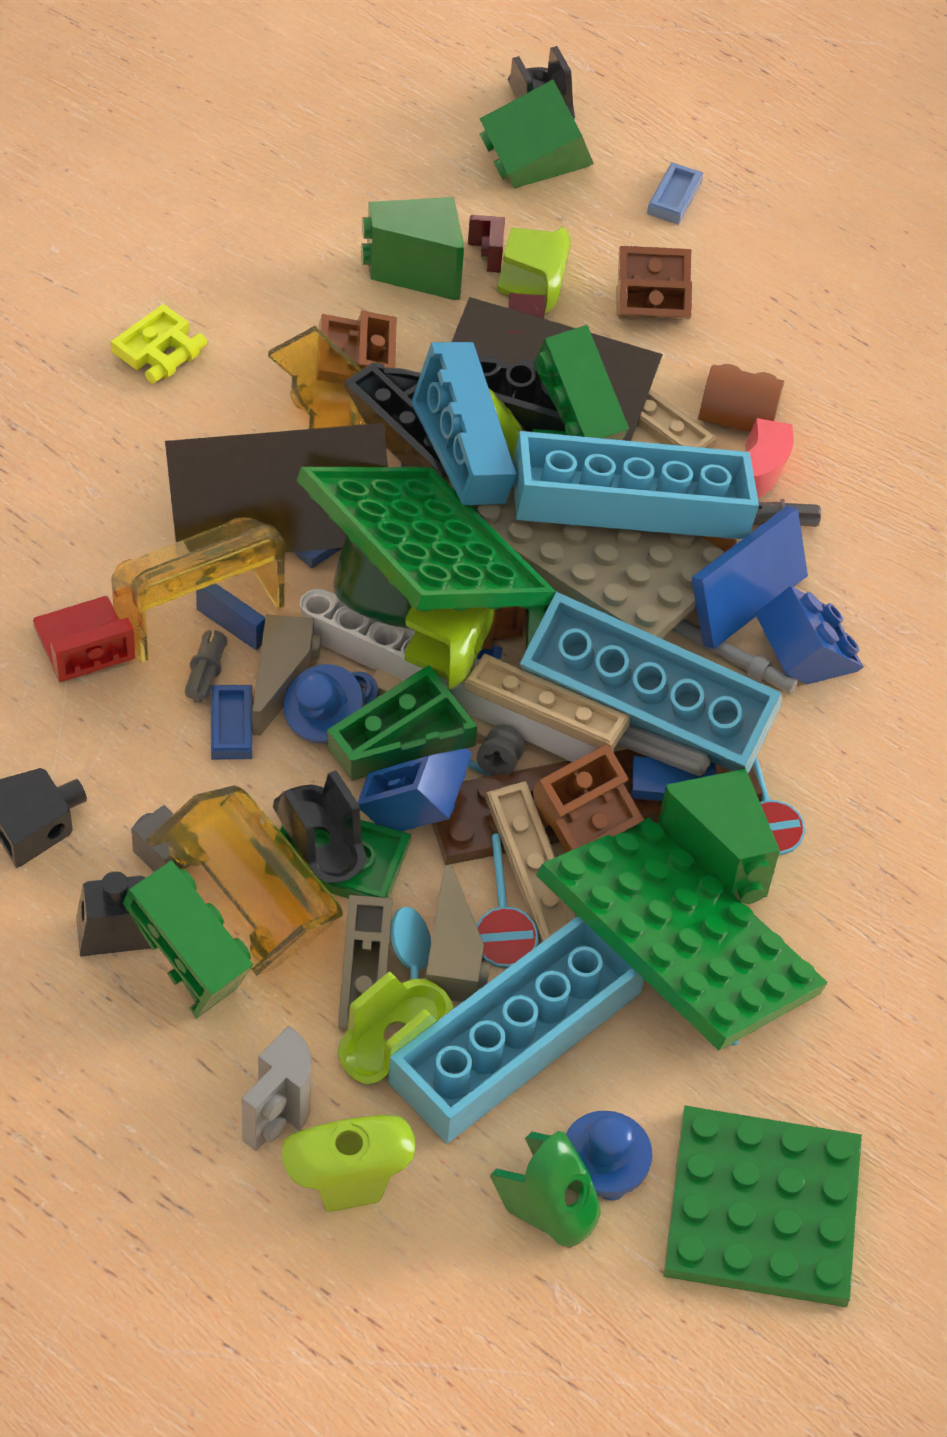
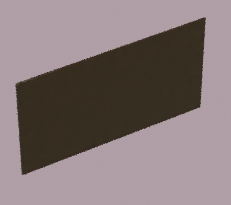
[452,297,663,441]
[165,423,388,561]

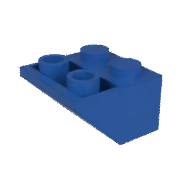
[755,586,864,684]
[358,748,472,831]

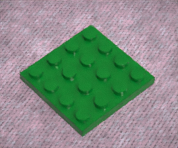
[663,1105,862,1307]

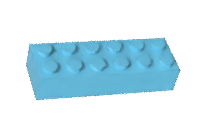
[513,431,759,539]
[520,592,782,773]
[388,916,644,1144]

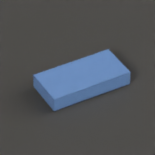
[647,162,703,224]

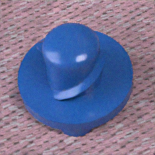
[283,664,365,744]
[566,1111,652,1201]

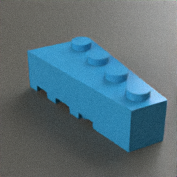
[411,342,516,505]

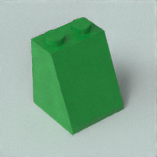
[479,80,594,189]
[361,197,464,300]
[658,768,780,904]

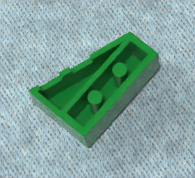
[533,325,629,440]
[327,665,477,780]
[123,860,254,1019]

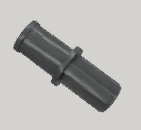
[753,499,821,527]
[185,630,228,703]

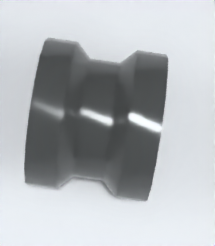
[477,725,525,776]

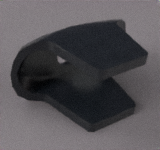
[507,46,575,120]
[273,770,366,883]

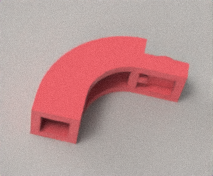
[745,418,794,498]

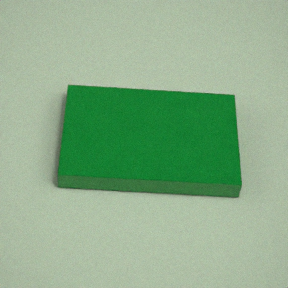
[264,819,411,899]

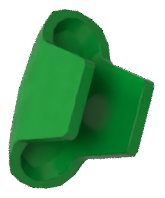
[490,1131,601,1248]

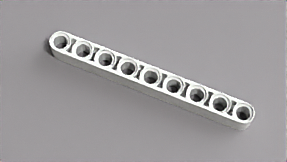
[300,589,615,762]

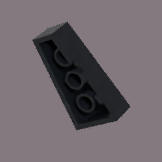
[478,356,566,432]

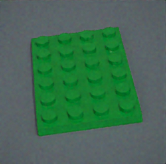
[297,467,556,612]
[536,817,828,1051]

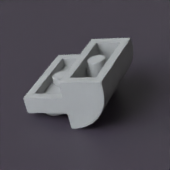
[242,1026,311,1151]

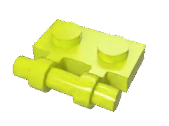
[110,304,208,384]

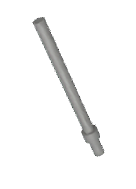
[672,619,798,694]

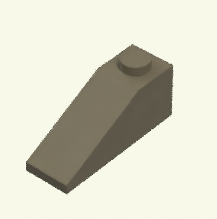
[252,614,321,736]
[426,865,490,1002]
[338,895,393,1027]

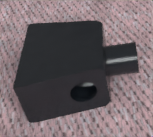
[0,768,87,868]
[76,871,158,957]

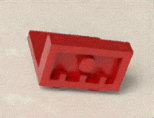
[33,596,136,683]

